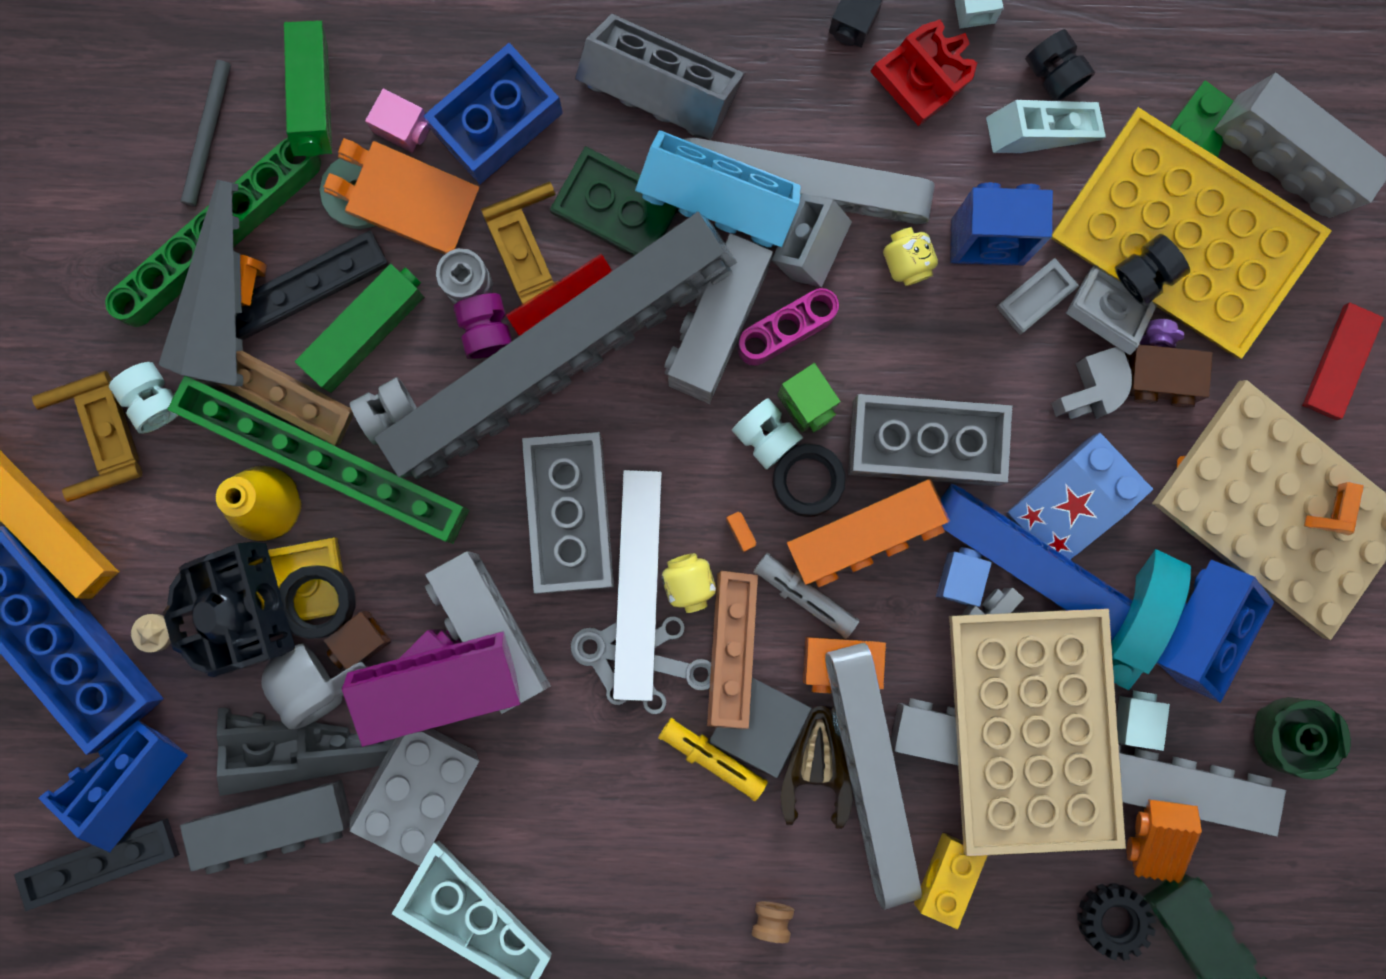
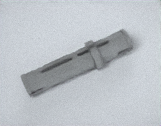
[753,552,860,639]

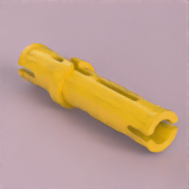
[658,717,768,801]

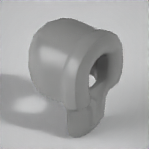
[262,643,368,729]

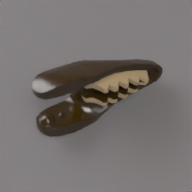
[780,706,853,829]

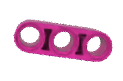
[738,288,839,366]

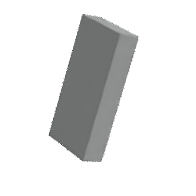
[996,258,1079,335]

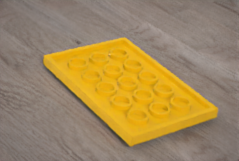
[1051,107,1332,359]

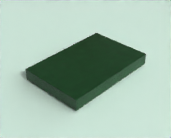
[550,146,679,256]

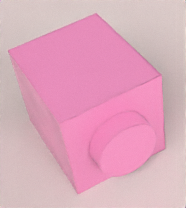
[365,89,429,153]

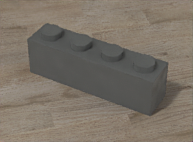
[180,780,351,874]

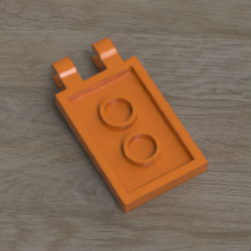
[324,138,479,255]

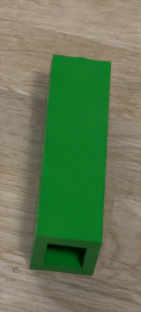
[284,20,332,157]
[294,263,425,393]

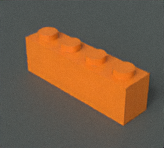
[787,479,950,588]

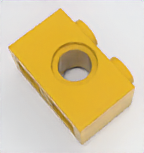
[914,833,988,929]

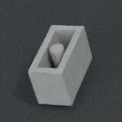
[772,193,852,288]

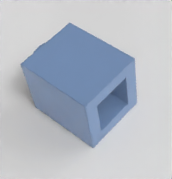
[936,547,992,607]

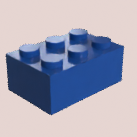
[424,43,563,185]
[950,182,1053,266]
[1157,560,1274,703]

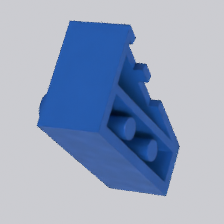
[38,720,188,852]

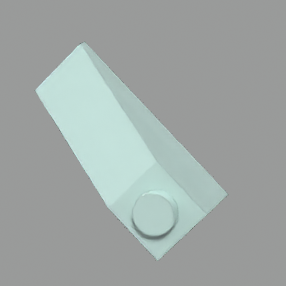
[986,100,1106,153]

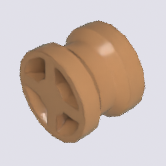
[751,901,794,943]

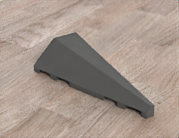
[158,180,243,387]
[217,708,394,796]

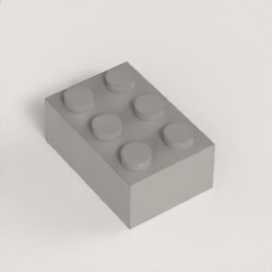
[350,728,479,866]

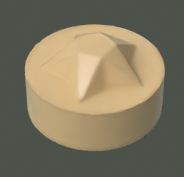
[131,614,171,652]

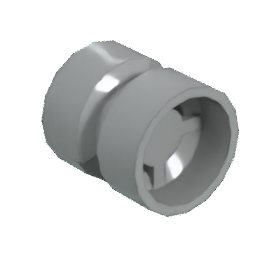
[436,248,493,304]
[350,377,417,445]

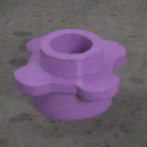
[1140,319,1184,348]

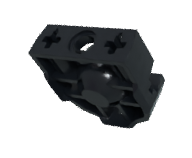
[163,542,295,677]

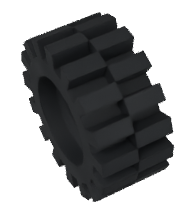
[1077,883,1156,961]

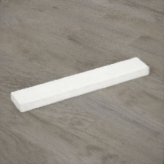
[613,470,662,701]

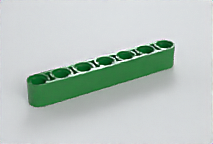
[105,137,321,327]

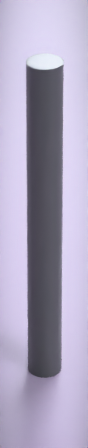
[180,60,231,206]

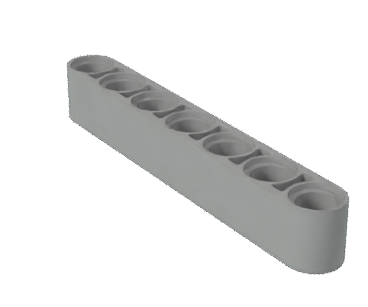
[683,138,935,224]
[825,643,922,910]

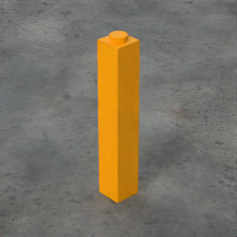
[0,450,119,599]

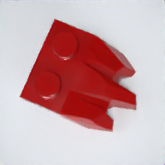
[870,19,977,126]

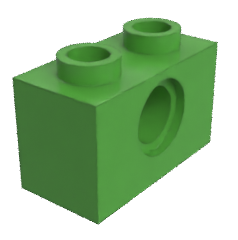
[777,363,841,433]

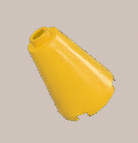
[216,466,301,541]

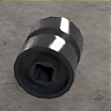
[1025,29,1095,101]
[1114,234,1190,306]

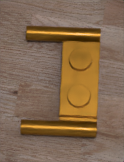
[481,181,558,304]
[32,370,142,502]

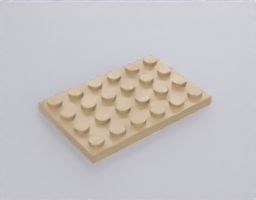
[1152,380,1386,640]
[949,609,1126,856]

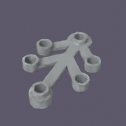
[571,616,711,714]

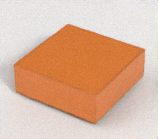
[726,511,757,553]

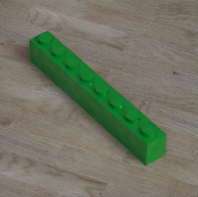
[167,376,470,544]

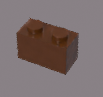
[1125,345,1213,407]

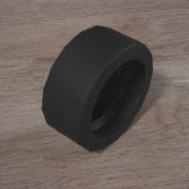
[772,444,846,517]
[279,565,356,639]

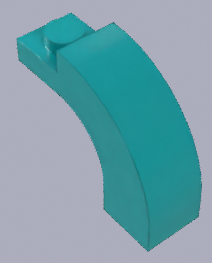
[1111,549,1191,690]

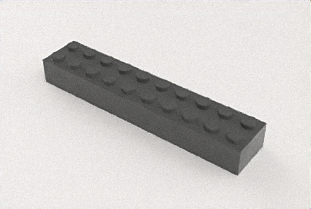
[374,212,737,479]

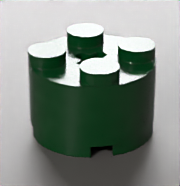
[1254,697,1351,780]

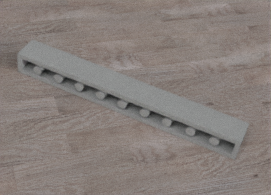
[890,698,1286,837]

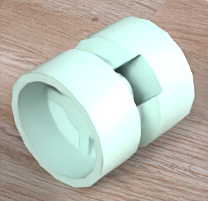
[109,362,178,434]
[732,398,803,470]

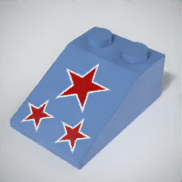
[1006,433,1153,560]

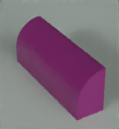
[342,631,520,747]

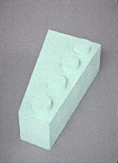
[392,841,552,979]

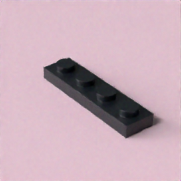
[14,818,180,911]

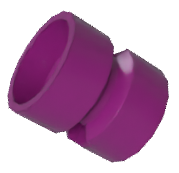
[453,293,513,359]

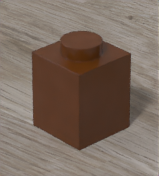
[324,611,392,669]

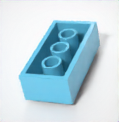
[635,130,801,247]

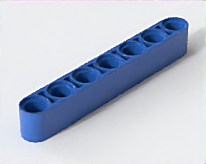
[940,484,1133,640]

